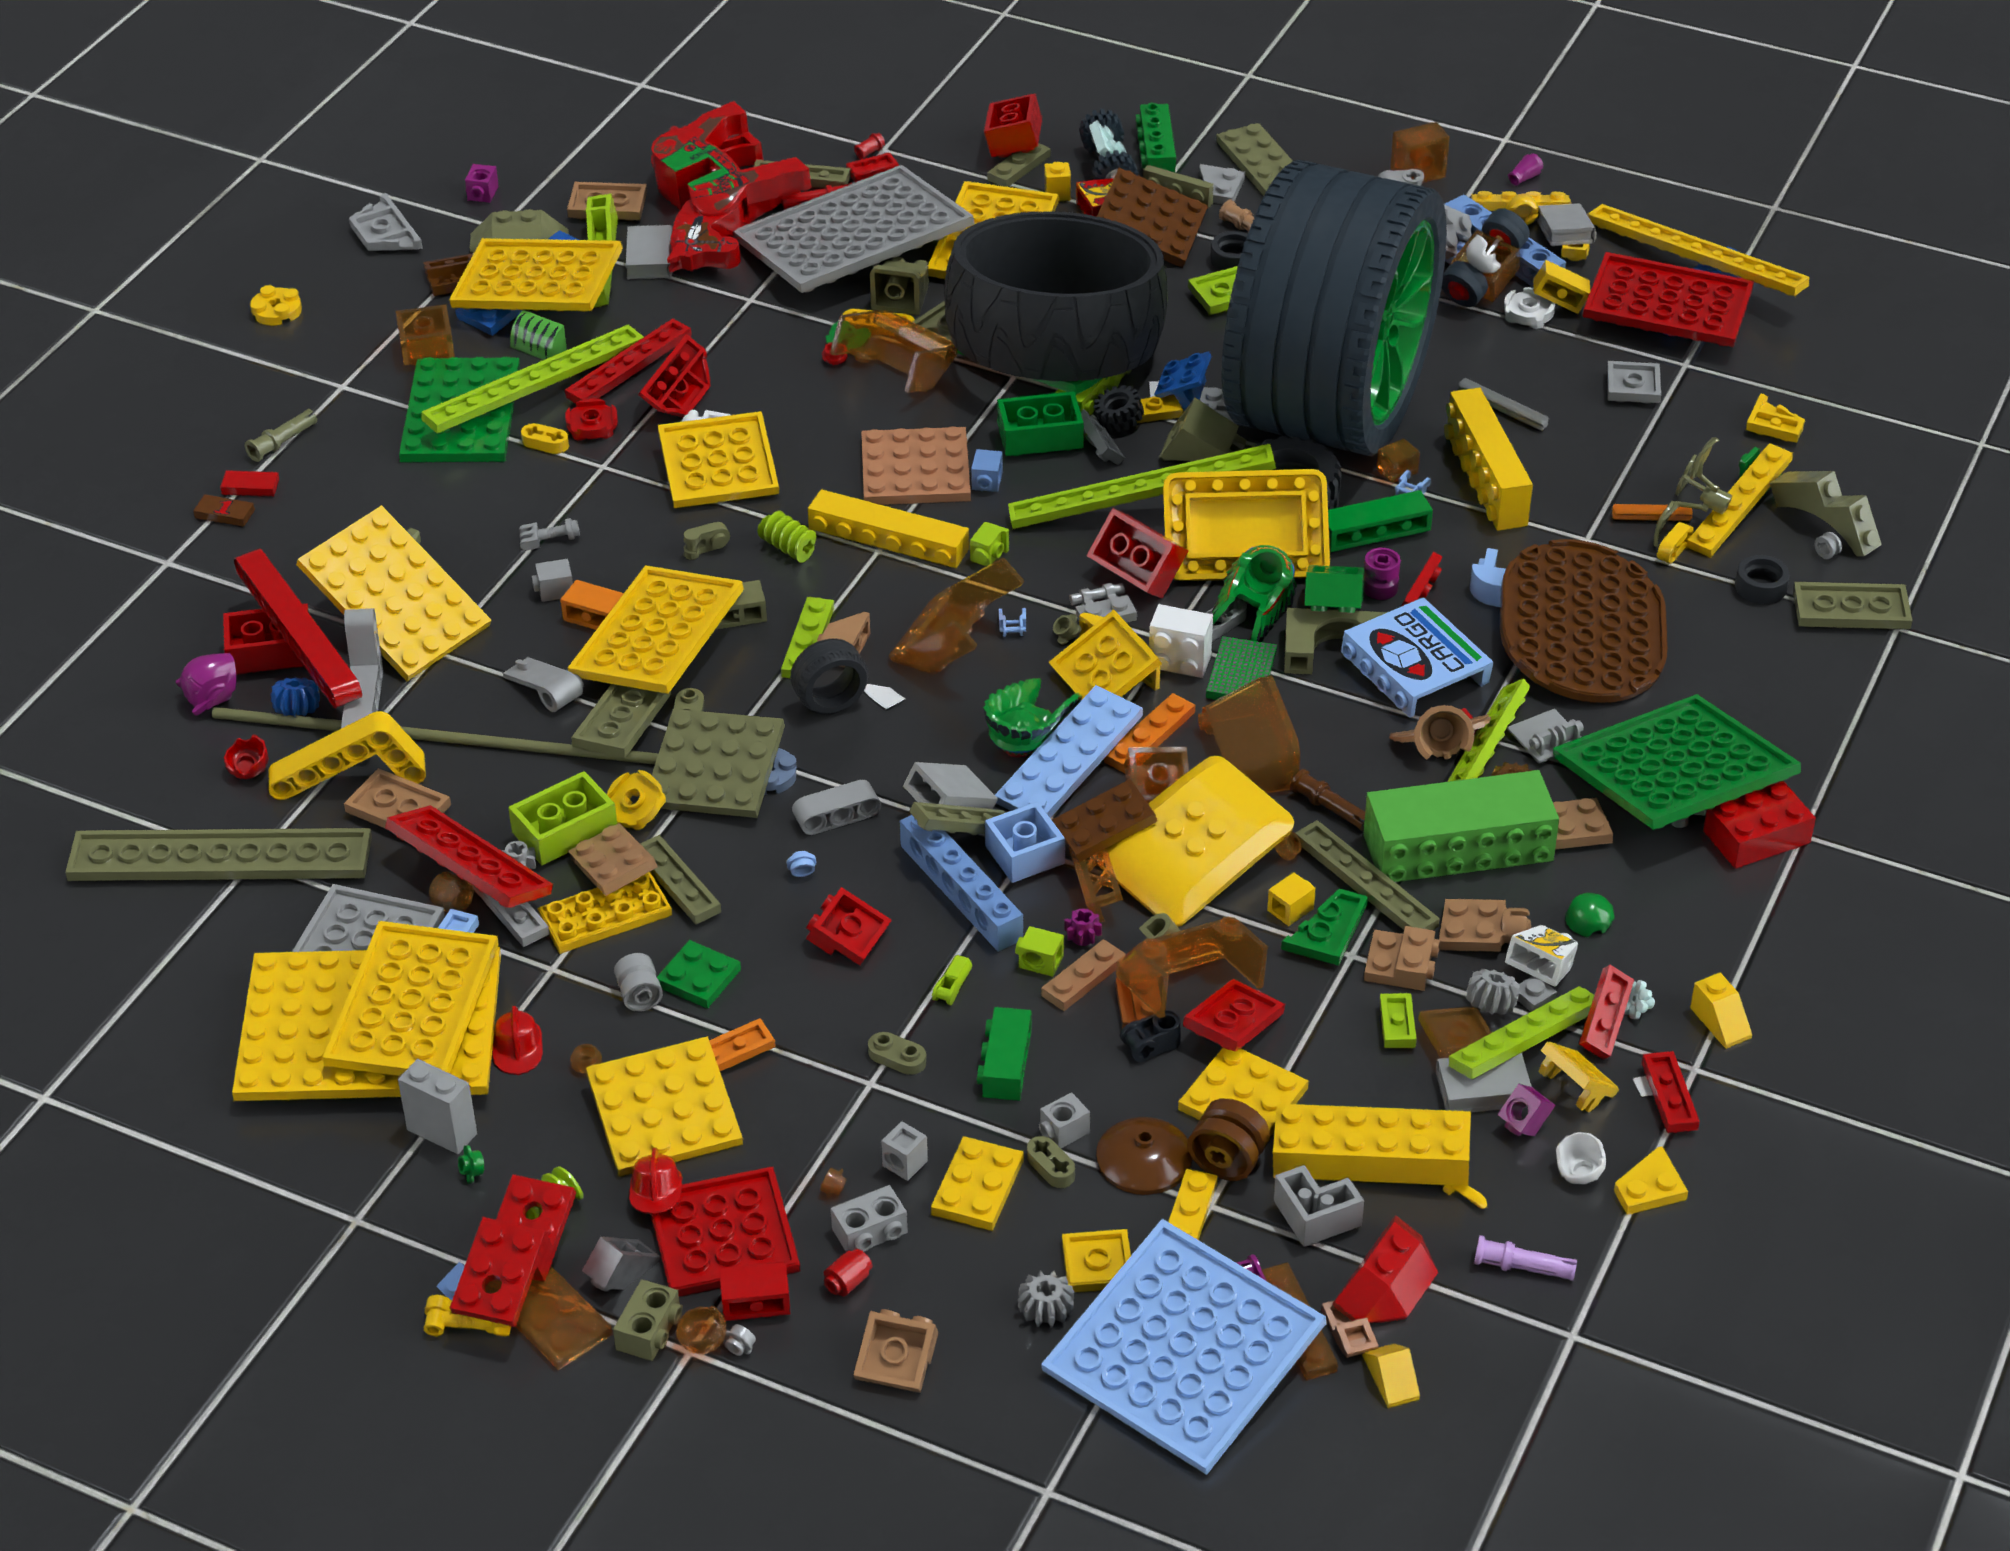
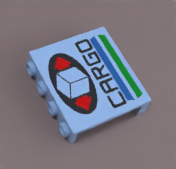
[1341,597,1493,718]

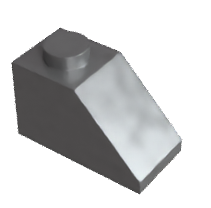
[582,1237,661,1291]

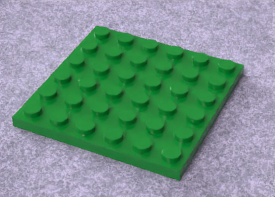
[1553,694,1801,830]

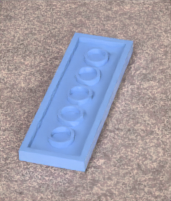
[995,685,1143,818]

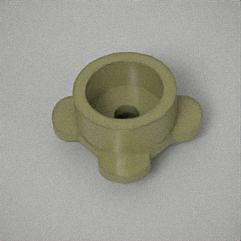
[1053,614,1082,645]

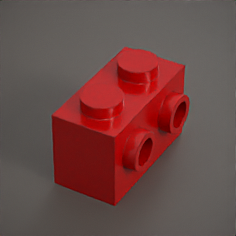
[719,1262,791,1321]

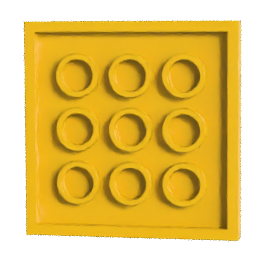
[658,411,779,508]
[586,1036,743,1177]

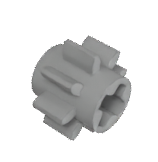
[501,841,536,869]

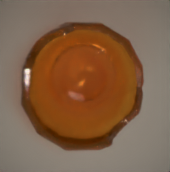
[675,1306,727,1355]

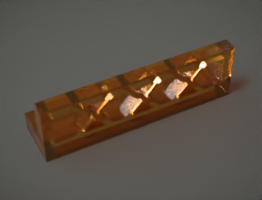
[1069,848,1123,923]

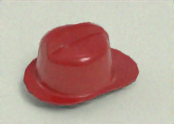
[492,1006,543,1075]
[629,1148,683,1214]

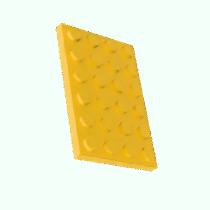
[928,181,1059,279]
[449,238,623,312]
[296,505,491,681]
[568,565,744,694]
[322,921,499,1076]

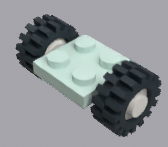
[1079,109,1138,180]

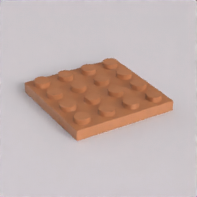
[861,426,971,505]

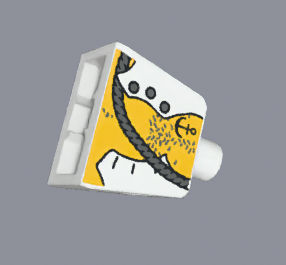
[1505,925,1578,987]

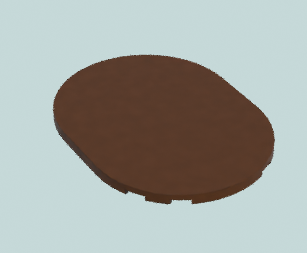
[1500,539,1667,703]

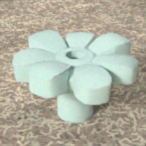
[1624,980,1655,1019]

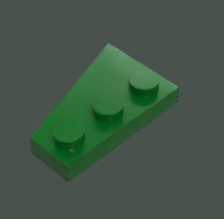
[1281,889,1368,966]

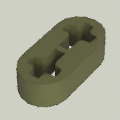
[1027,1136,1075,1188]

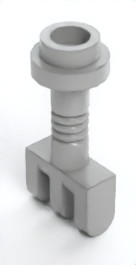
[519,518,580,550]

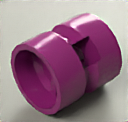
[1363,548,1401,600]

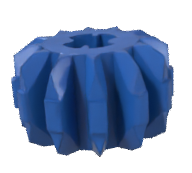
[271,677,320,717]

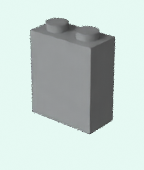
[903,762,998,809]
[398,1058,477,1154]

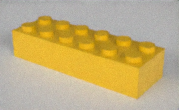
[1444,387,1533,531]
[1273,1104,1471,1186]

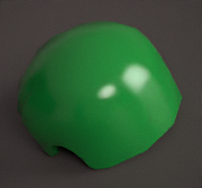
[1565,893,1615,937]

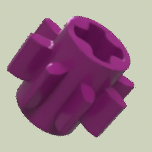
[1064,909,1102,946]

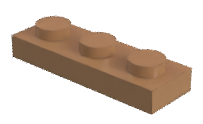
[1041,939,1126,1011]

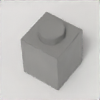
[532,559,573,602]

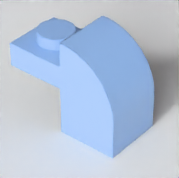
[1470,548,1505,607]

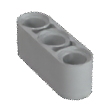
[792,780,881,835]

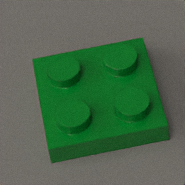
[657,940,741,1009]

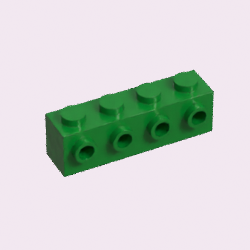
[1135,103,1176,173]
[1328,490,1433,552]

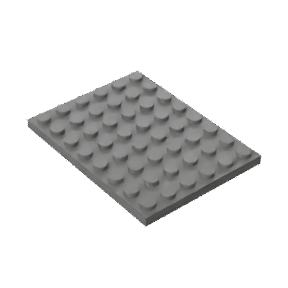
[733,165,974,293]

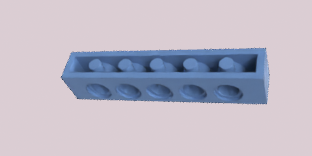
[1444,194,1566,287]
[900,815,1023,952]

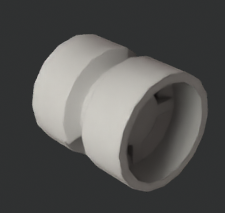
[614,953,663,1012]

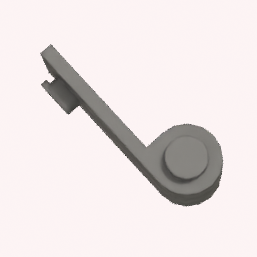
[502,657,584,712]

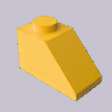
[1690,972,1752,1049]

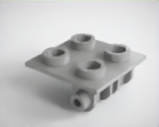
[1507,709,1584,763]

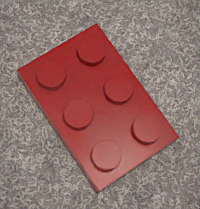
[1183,979,1285,1052]

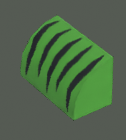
[510,310,567,360]

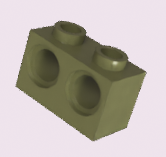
[613,1279,683,1361]

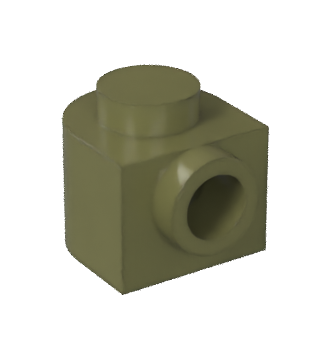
[1139,913,1182,957]

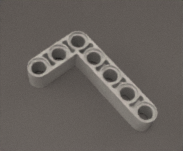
[341,608,383,728]

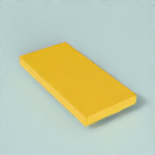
[537,872,672,954]

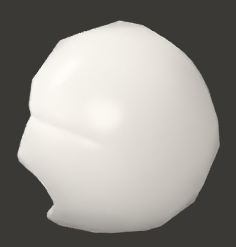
[1466,234,1501,274]
[1556,1132,1606,1184]

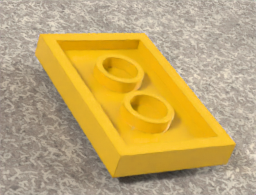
[931,1136,1024,1231]

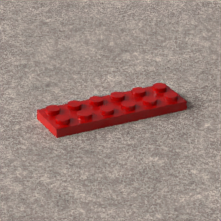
[385,805,553,908]

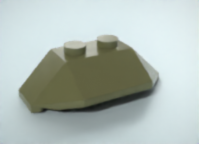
[470,209,569,253]

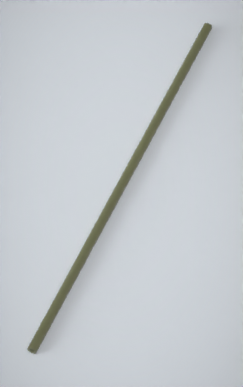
[212,707,659,765]

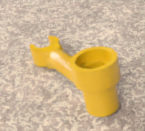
[424,1295,511,1336]

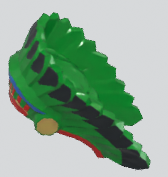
[1211,545,1297,641]
[983,678,1082,757]

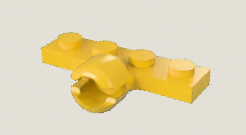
[1471,191,1571,225]

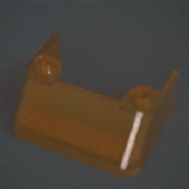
[830,310,958,393]
[1116,917,1268,1018]

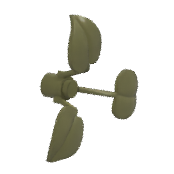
[1653,437,1733,548]

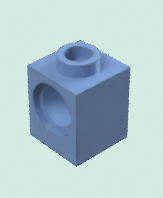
[971,449,1003,492]

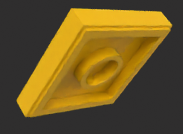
[1062,1229,1131,1292]

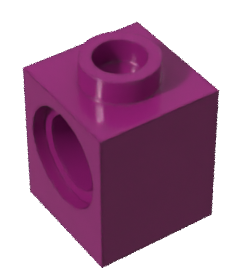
[465,164,499,203]
[1497,1083,1555,1136]

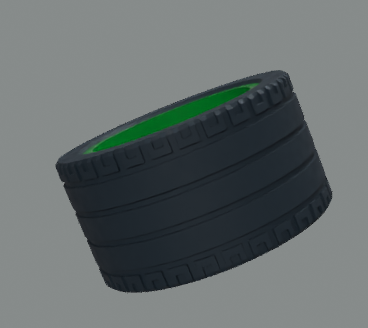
[1221,160,1447,456]

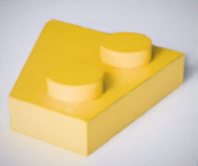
[1746,394,1805,443]
[1614,1146,1688,1215]

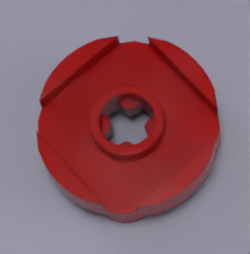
[565,398,618,441]

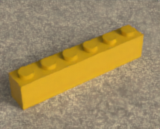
[808,489,969,568]

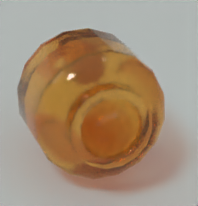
[429,871,474,912]

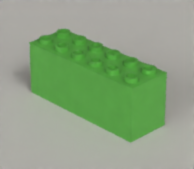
[1363,770,1559,882]

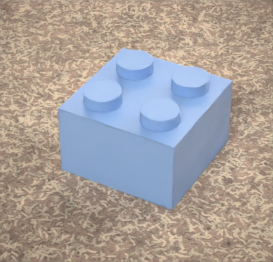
[985,801,1065,883]

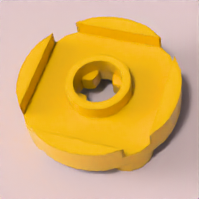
[250,285,302,326]
[607,770,666,830]

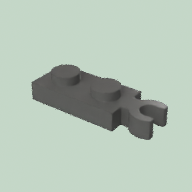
[1081,409,1125,465]

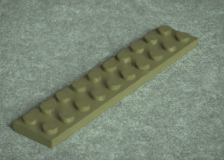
[65,828,372,881]

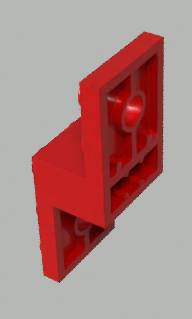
[449,1174,576,1327]

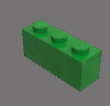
[977,1007,1032,1101]

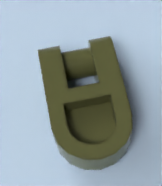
[684,522,730,560]

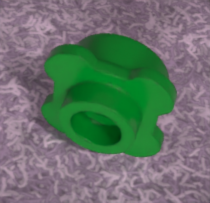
[458,1145,484,1184]

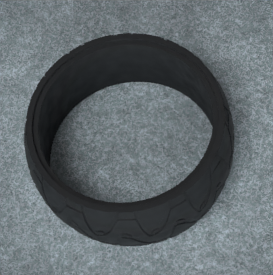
[944,211,1168,381]

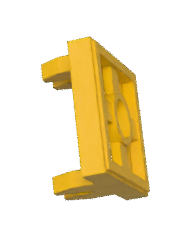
[1538,1042,1619,1112]

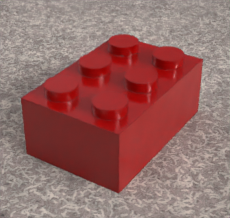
[984,93,1042,158]
[1086,508,1189,599]
[223,603,309,674]
[1703,781,1816,869]

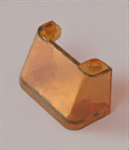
[1198,675,1300,793]

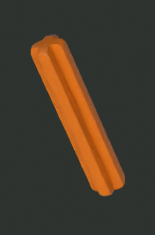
[1612,504,1693,521]

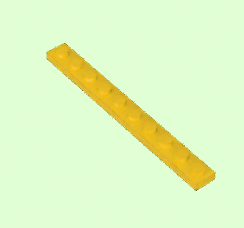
[1588,204,1810,296]

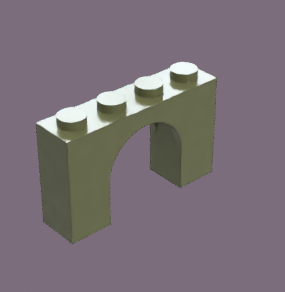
[1284,608,1388,674]

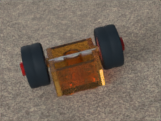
[1441,208,1530,307]

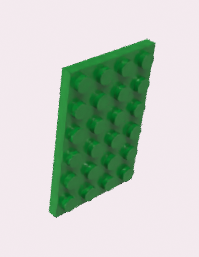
[399,357,520,462]

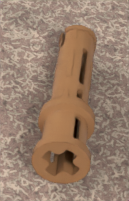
[1219,200,1254,231]

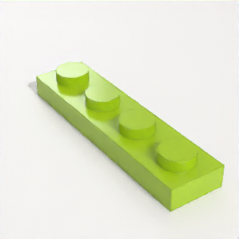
[781,597,834,678]

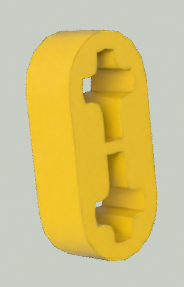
[521,423,569,454]
[1657,522,1693,564]

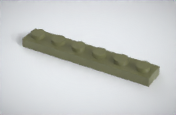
[1295,820,1440,930]

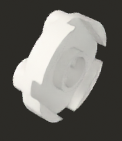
[1504,287,1555,329]

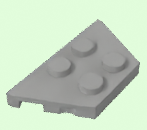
[349,193,422,251]

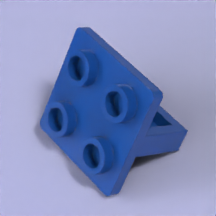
[1154,351,1212,411]

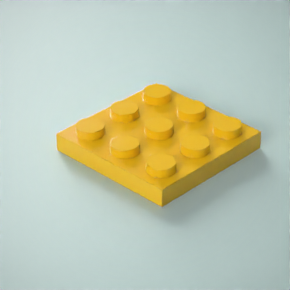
[1049,609,1162,701]
[1178,1048,1309,1136]

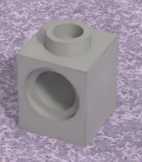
[1039,1092,1090,1148]
[881,1121,928,1181]

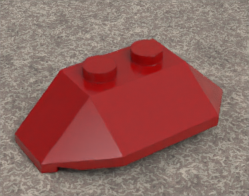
[638,334,711,417]
[1331,1215,1438,1323]

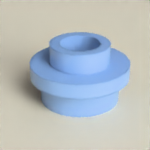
[787,851,817,877]

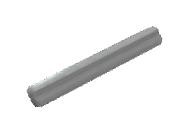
[1458,378,1549,431]

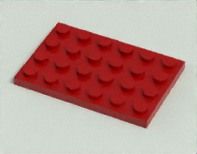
[1583,252,1754,347]

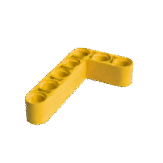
[268,711,426,800]

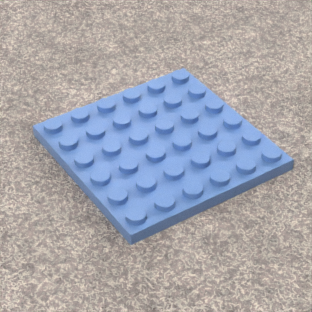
[1041,1219,1326,1475]

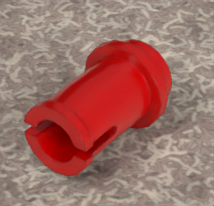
[854,133,885,159]

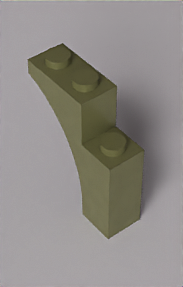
[1770,471,1882,556]

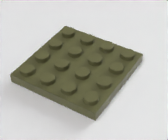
[652,709,785,818]

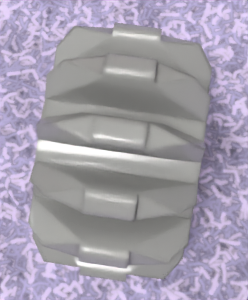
[1466,969,1520,1015]
[1018,1270,1074,1328]

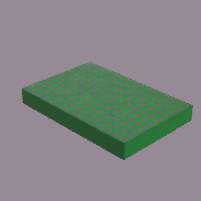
[1206,636,1277,707]

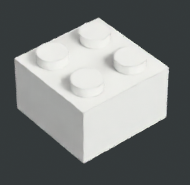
[1149,604,1213,678]

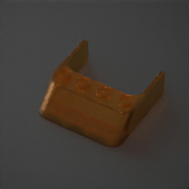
[889,558,1024,673]

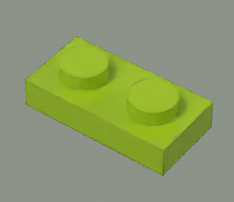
[1379,993,1416,1048]

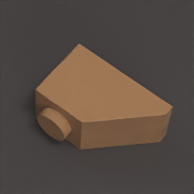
[817,612,870,668]

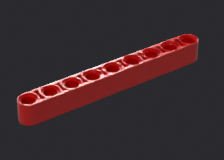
[233,548,363,708]

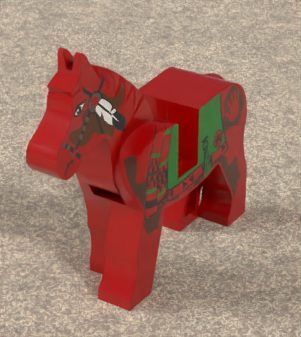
[651,101,811,273]

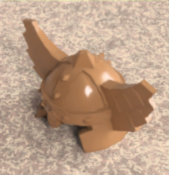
[1389,705,1491,760]

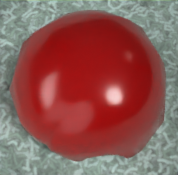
[223,734,269,779]

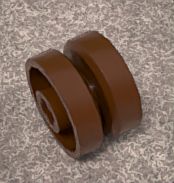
[1187,1098,1270,1181]

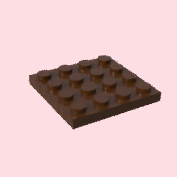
[1097,168,1208,268]

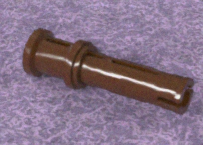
[1290,769,1365,831]

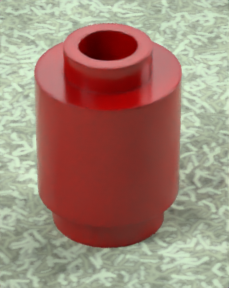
[823,1248,872,1296]

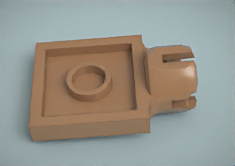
[1439,899,1531,951]

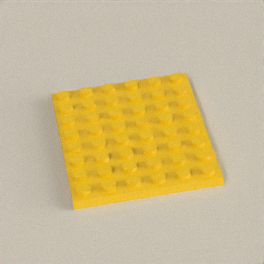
[232,947,501,1101]

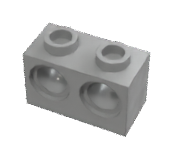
[831,1185,908,1251]

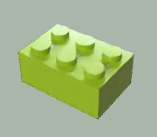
[508,771,617,865]

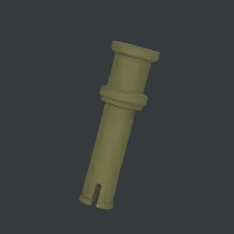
[244,409,317,462]

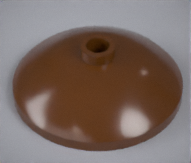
[1096,1117,1192,1195]

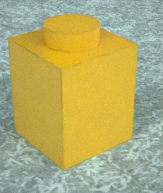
[1045,162,1071,201]
[1267,872,1315,926]

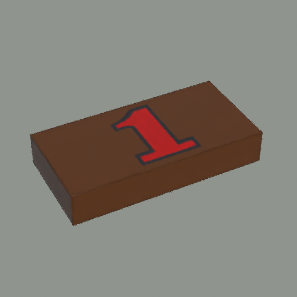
[193,494,255,527]

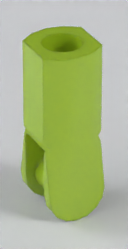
[932,955,972,1005]

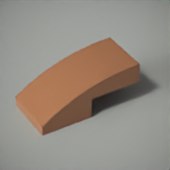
[1321,1301,1379,1358]

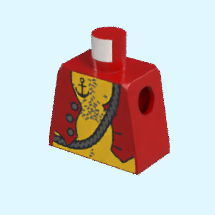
[1076,178,1114,217]

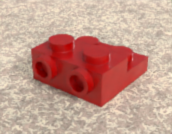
[806,887,892,966]

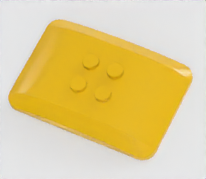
[1163,469,1330,581]
[1096,756,1294,927]

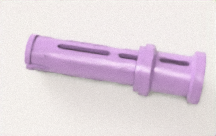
[1474,1235,1577,1281]

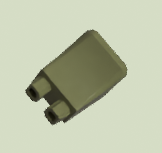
[870,257,929,315]
[1159,398,1247,462]

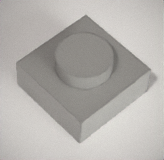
[1518,976,1557,1012]

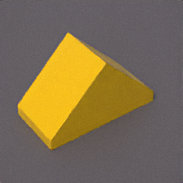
[1362,1344,1420,1408]

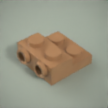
[1364,926,1440,991]
[853,1309,938,1393]

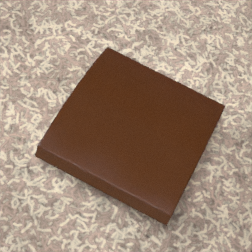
[423,254,473,296]

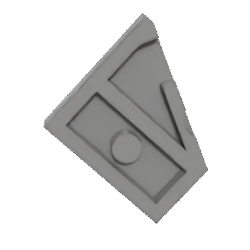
[1199,164,1245,204]

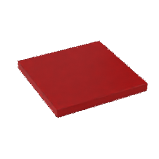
[651,1166,801,1296]

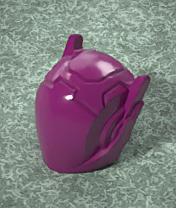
[176,653,236,716]

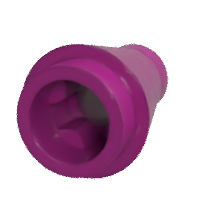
[1508,153,1543,186]

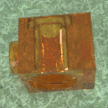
[1377,438,1420,484]

